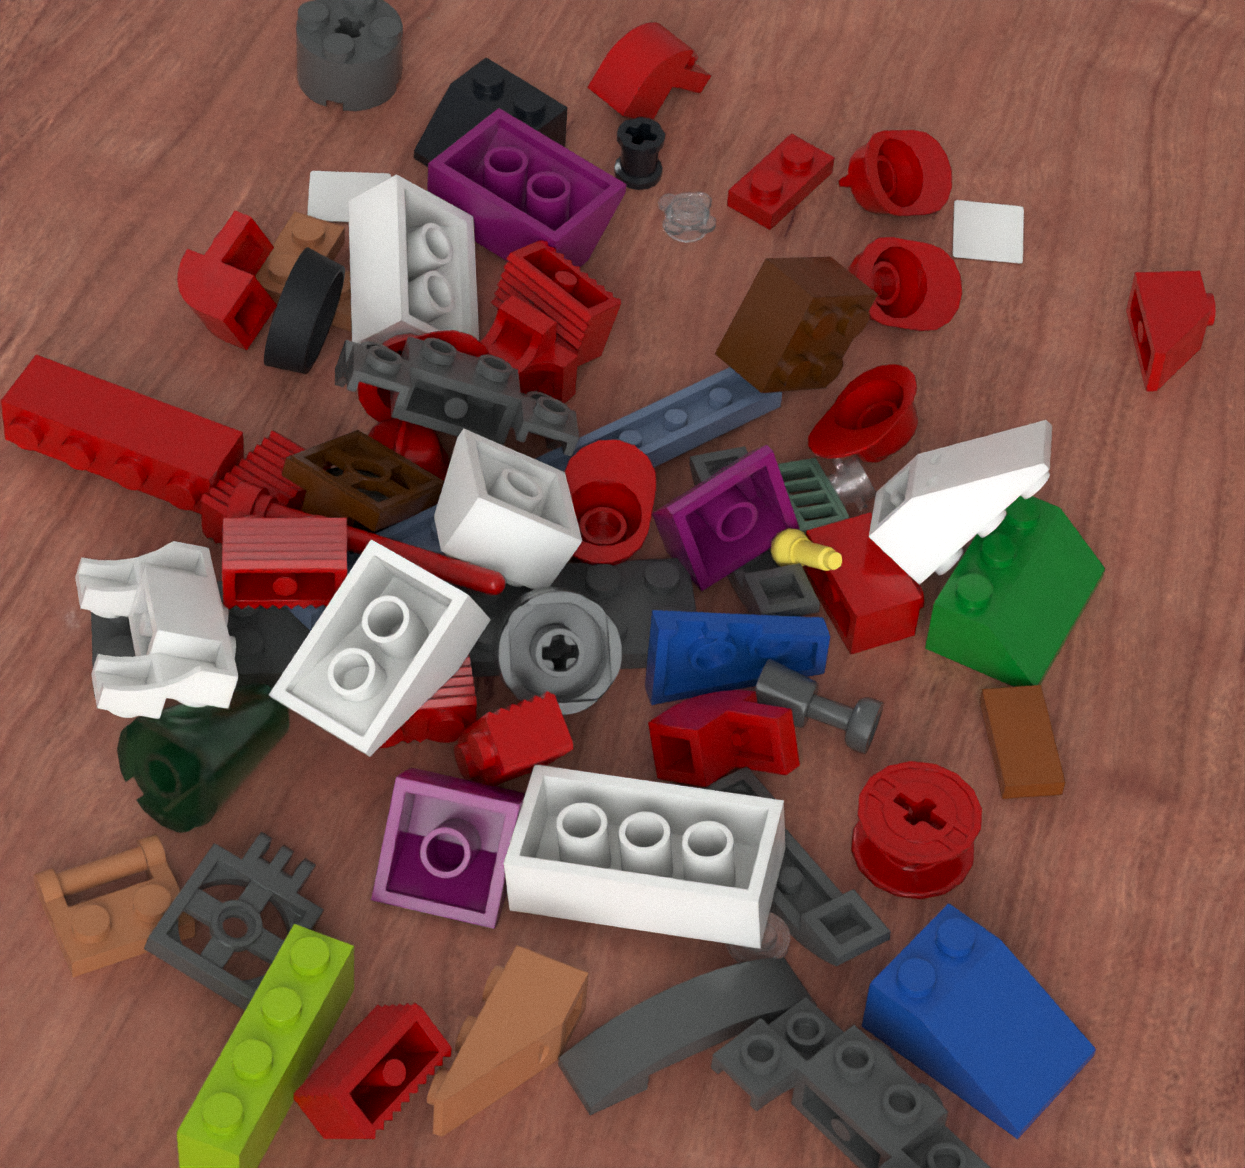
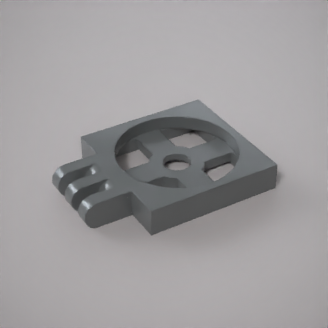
[144,832,324,1011]

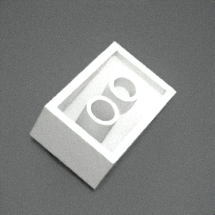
[269,540,491,757]

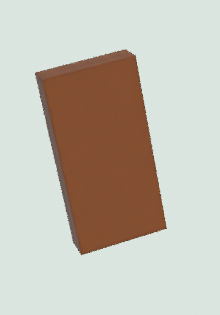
[979,685,1065,799]

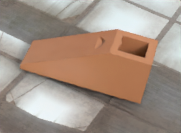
[427,945,589,1137]

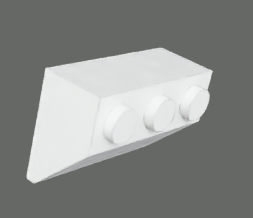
[348,174,479,344]

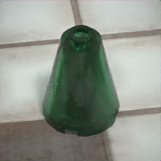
[117,682,290,833]

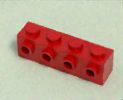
[1,354,244,514]

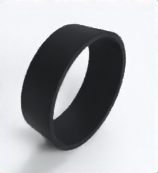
[264,247,345,374]

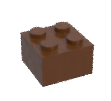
[715,256,878,393]

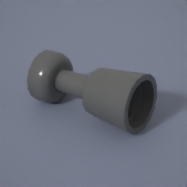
[754,659,884,754]

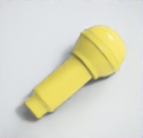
[771,528,842,571]

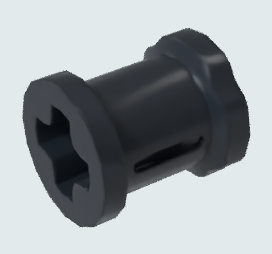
[614,117,666,190]

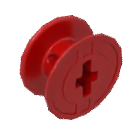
[851,761,982,900]

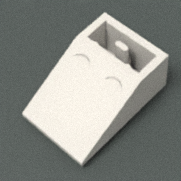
[869,420,1052,585]

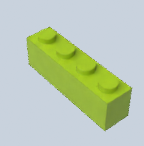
[177,924,354,1168]

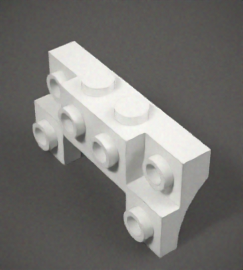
[75,541,239,719]

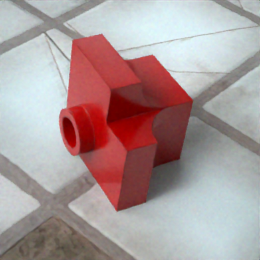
[480,295,578,404]

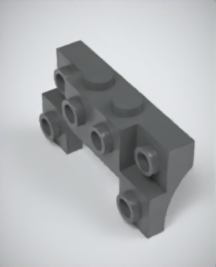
[335,336,579,457]
[711,997,990,1168]

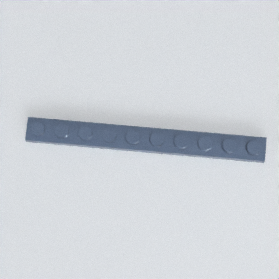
[285,367,782,631]

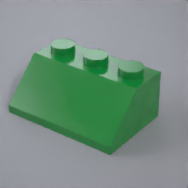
[925,495,1105,687]

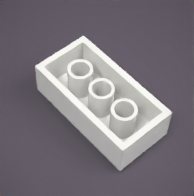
[504,764,785,949]

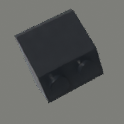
[414,57,568,167]

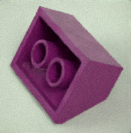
[427,108,626,267]

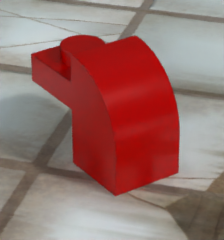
[587,22,711,120]
[177,211,277,351]
[648,690,800,787]

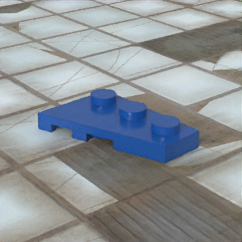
[645,610,830,705]

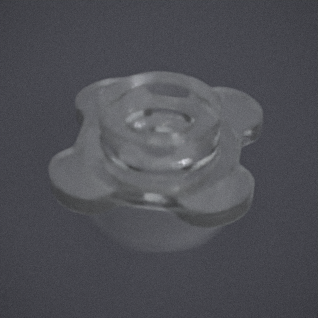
[658,192,716,242]

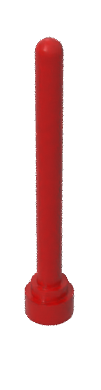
[227,481,506,596]

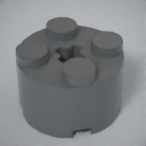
[296,0,403,111]
[492,587,622,715]

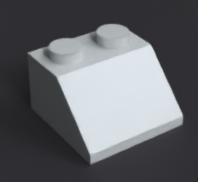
[434,429,582,590]

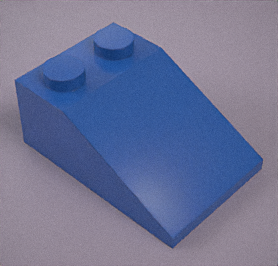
[861,903,1096,1139]

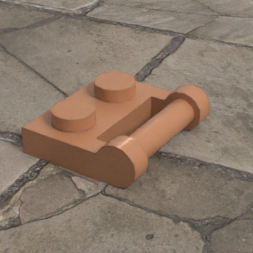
[33,834,196,977]

